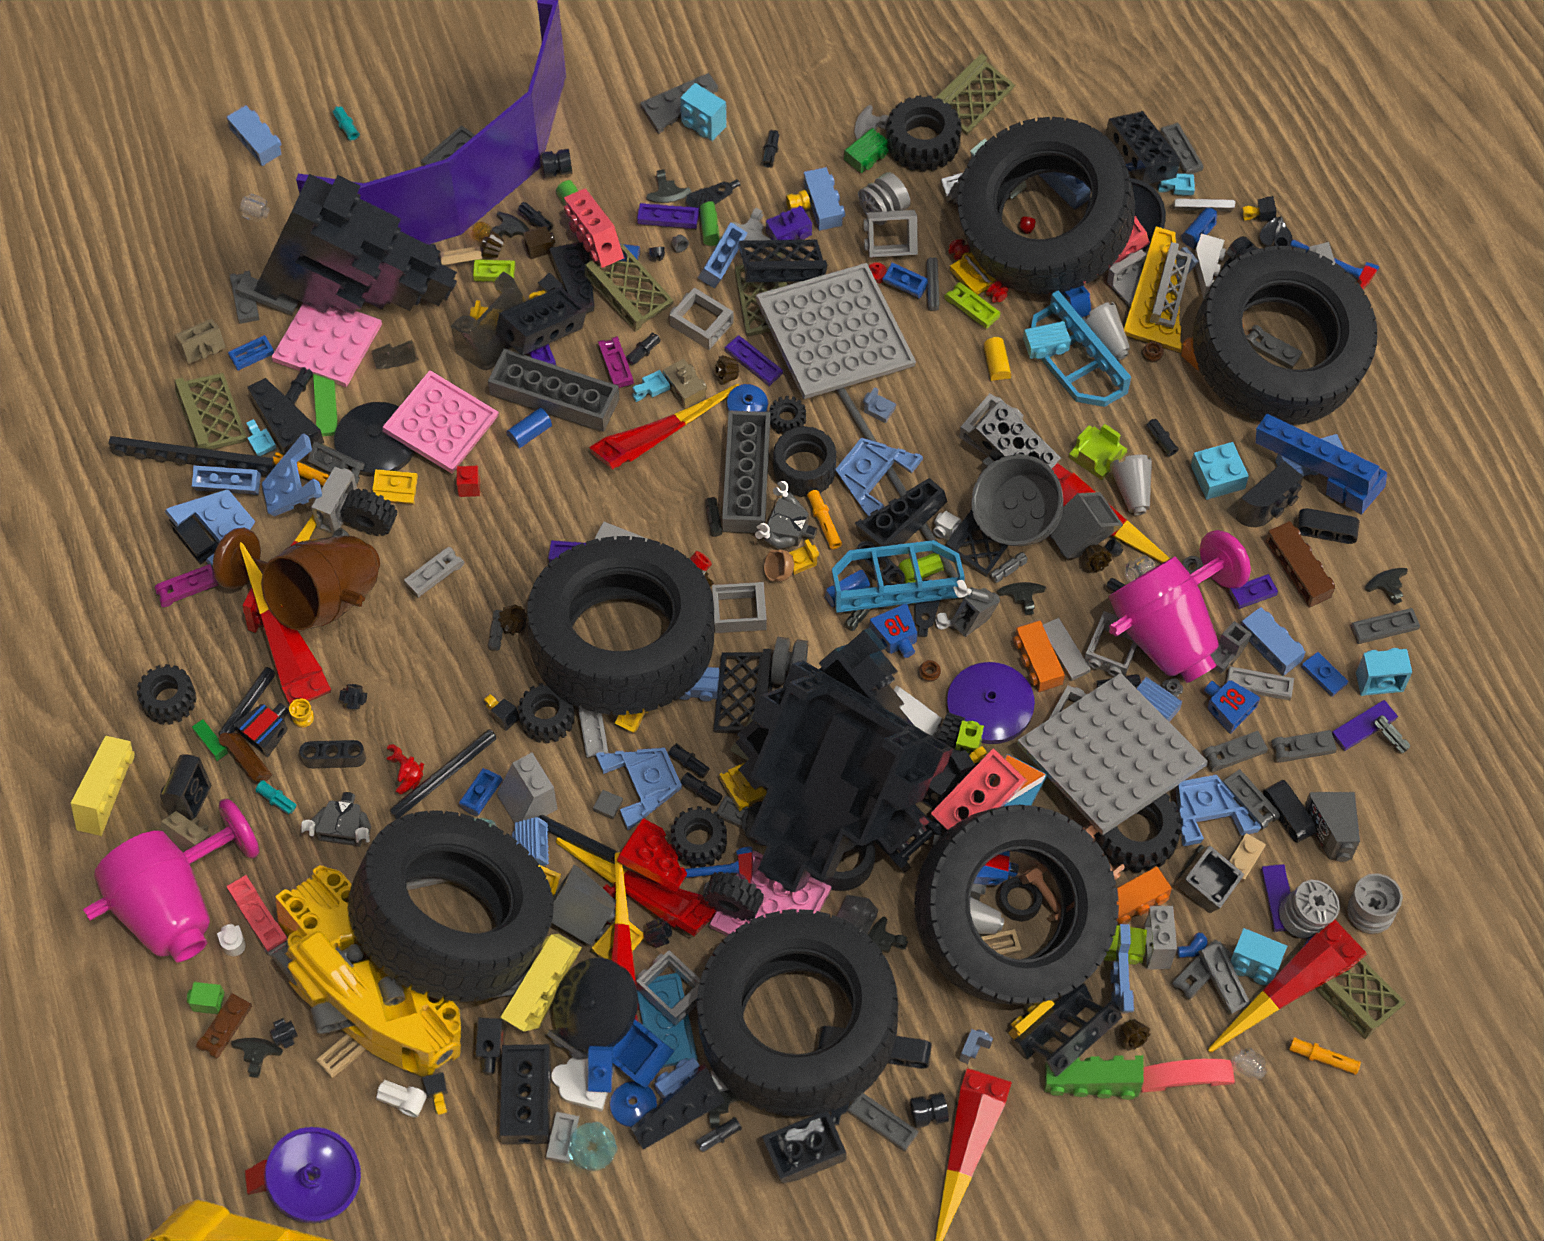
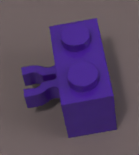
[766,206,812,240]

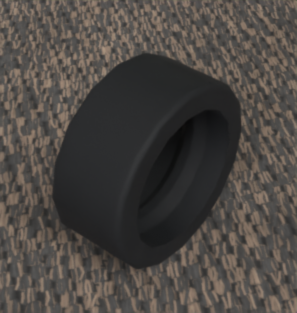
[999,876,1043,922]

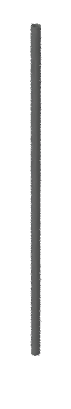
[836,388,968,600]

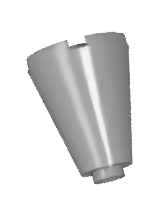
[1082,302,1130,360]
[1110,455,1152,515]
[970,897,1004,934]

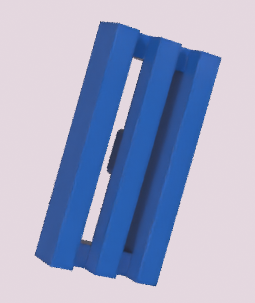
[228,335,274,371]

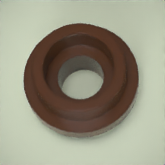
[1143,341,1164,361]
[919,660,941,681]

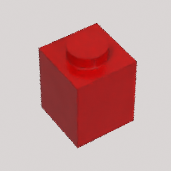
[457,465,480,497]

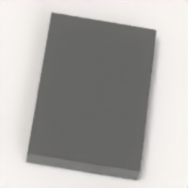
[421,125,475,166]

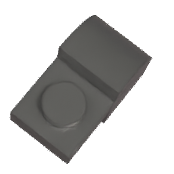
[1211,621,1252,674]

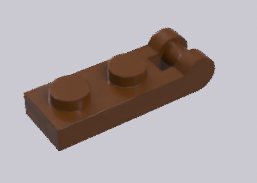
[219,733,272,781]
[196,993,253,1059]

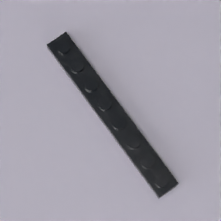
[108,436,275,476]

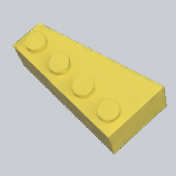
[71,736,134,836]
[501,934,582,1031]

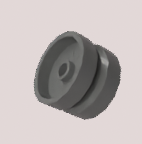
[771,636,809,685]

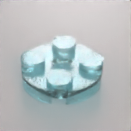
[569,1122,617,1171]

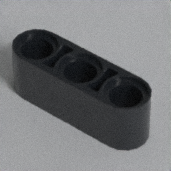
[1296,508,1360,544]
[856,541,905,586]
[299,740,366,769]
[1263,780,1318,843]

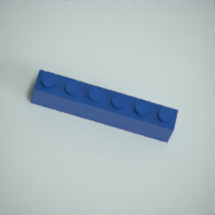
[1255,414,1380,496]

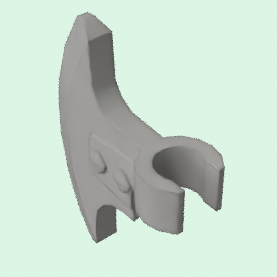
[855,105,889,139]
[733,208,770,240]

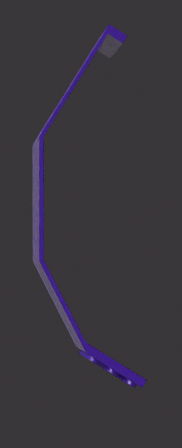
[296,0,566,245]

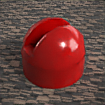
[1019,216,1036,233]

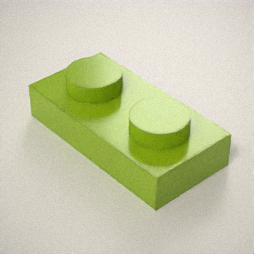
[473,260,515,282]

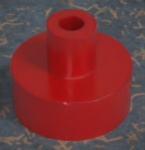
[868,262,887,284]
[690,551,712,571]

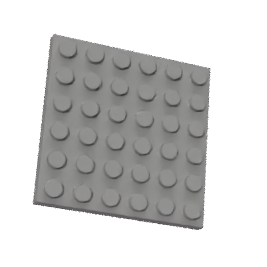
[755,263,916,399]
[1017,673,1207,835]

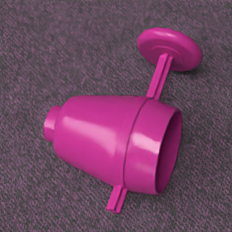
[1108,530,1251,683]
[83,798,259,962]

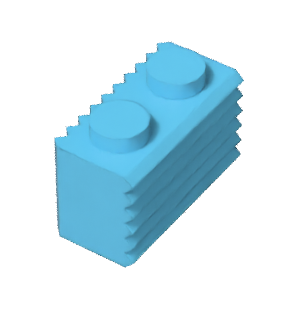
[1023,321,1071,359]

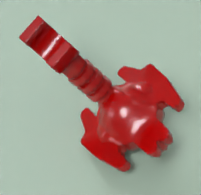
[387,744,424,795]

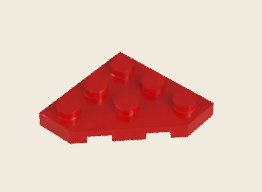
[617,818,687,893]

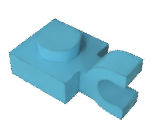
[1158,174,1195,195]
[632,370,670,402]
[246,419,276,456]

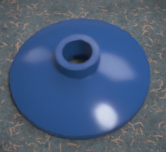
[727,384,768,412]
[610,1081,657,1127]

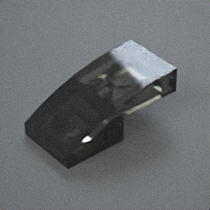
[371,340,419,369]

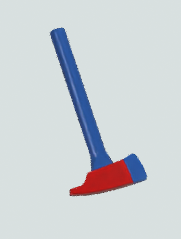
[1290,240,1379,289]
[685,846,753,884]

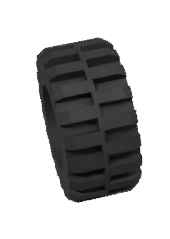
[886,95,961,172]
[1093,793,1182,873]

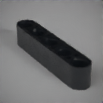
[816,1026,932,1069]

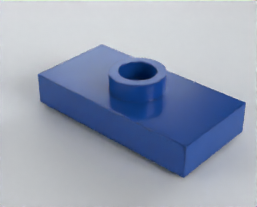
[1301,652,1349,697]
[588,1046,613,1093]

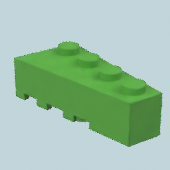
[1045,1055,1144,1100]

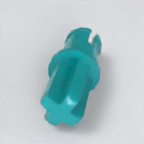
[333,106,360,141]
[255,780,296,814]

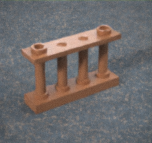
[1018,824,1125,922]

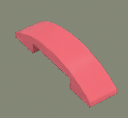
[226,875,287,951]
[1141,1059,1235,1093]

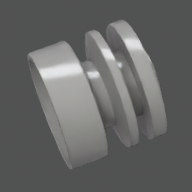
[858,172,910,225]
[1347,874,1403,934]
[1279,880,1340,938]

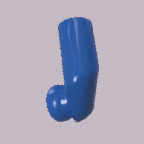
[1177,933,1208,958]

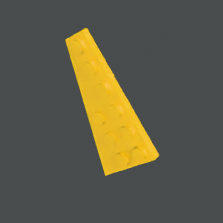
[1124,226,1182,353]

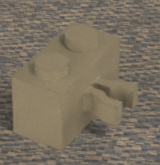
[174,319,226,364]
[663,359,707,409]
[159,811,210,864]

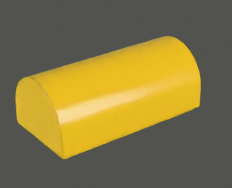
[983,337,1011,381]

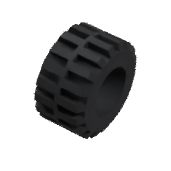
[137,664,197,725]
[518,683,575,743]
[671,806,727,868]

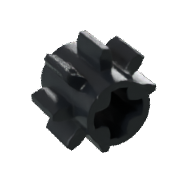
[339,684,368,709]
[644,918,672,948]
[270,1018,298,1049]

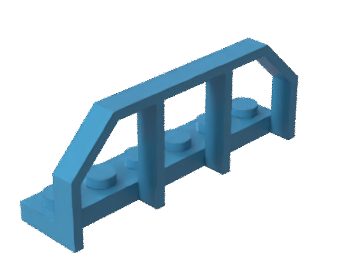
[1031,291,1131,407]
[832,540,965,613]

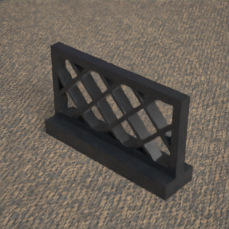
[738,239,828,282]
[946,509,1009,577]
[714,649,773,733]

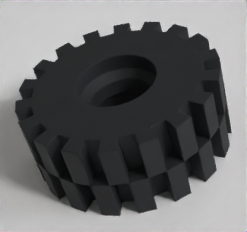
[340,489,398,536]
[703,872,764,921]

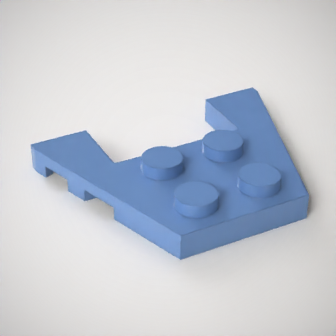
[262,433,322,517]
[836,438,923,517]
[165,489,255,569]
[596,748,682,830]
[1175,775,1261,846]
[1110,924,1134,1013]

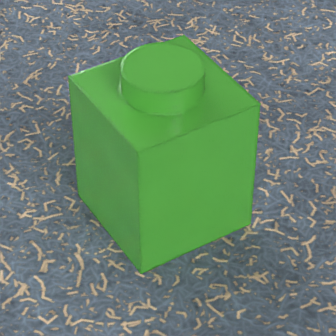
[187,982,225,1014]

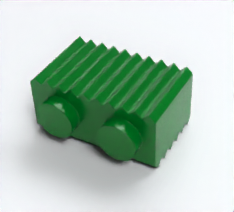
[844,128,888,173]

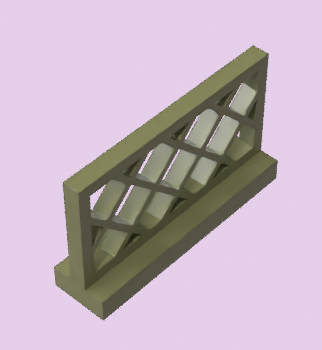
[935,53,1015,136]
[584,244,674,332]
[735,253,788,336]
[175,373,247,450]
[1315,959,1406,1040]

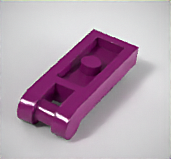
[598,336,634,388]
[154,564,218,607]

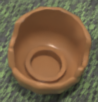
[764,549,795,582]

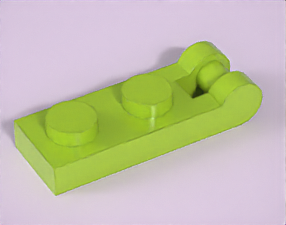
[944,282,1001,329]

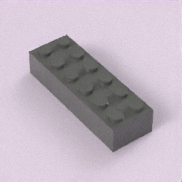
[488,349,620,432]
[722,411,770,533]

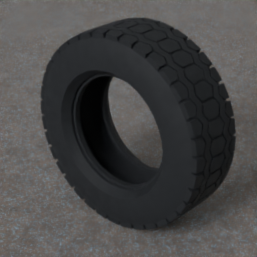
[958,117,1135,294]
[1193,246,1378,425]
[527,536,714,715]
[914,805,1119,1004]
[348,810,554,1002]
[697,909,898,1116]

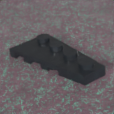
[549,242,595,313]
[631,1062,725,1150]

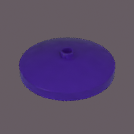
[947,662,1035,744]
[264,1127,361,1223]

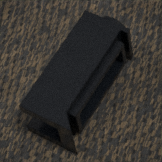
[169,516,218,565]

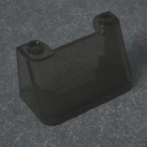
[451,271,526,370]

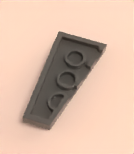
[640,73,718,134]

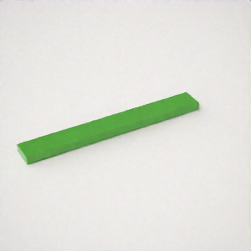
[313,374,338,437]

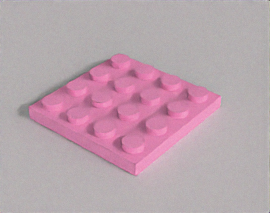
[272,303,382,387]
[382,371,499,474]
[710,850,832,936]

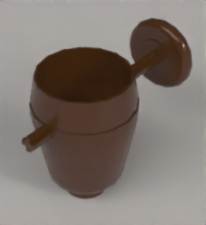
[212,527,380,631]

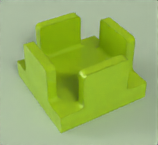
[1068,424,1127,481]

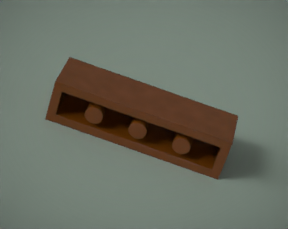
[1265,521,1335,608]

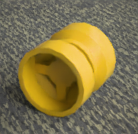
[785,190,811,211]
[289,698,314,728]

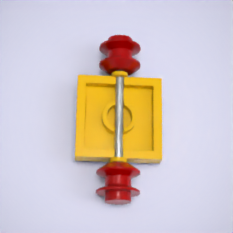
[948,239,1008,303]

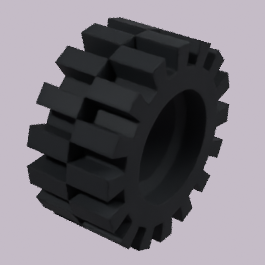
[769,396,806,434]
[938,712,965,749]

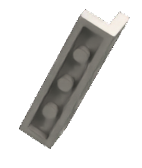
[1150,242,1192,328]

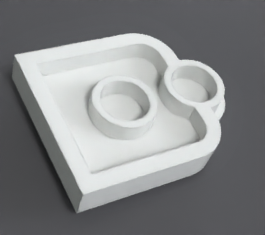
[552,1057,615,1111]

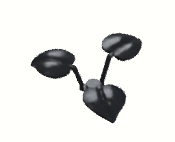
[1221,216,1293,271]

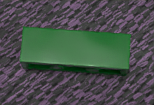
[192,719,228,761]

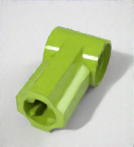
[898,553,944,584]

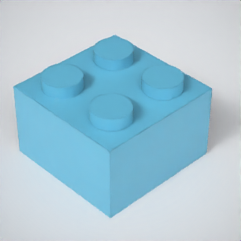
[680,83,726,141]
[1191,442,1249,500]
[1356,648,1412,696]
[1230,928,1287,985]

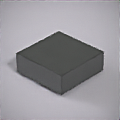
[593,790,623,819]

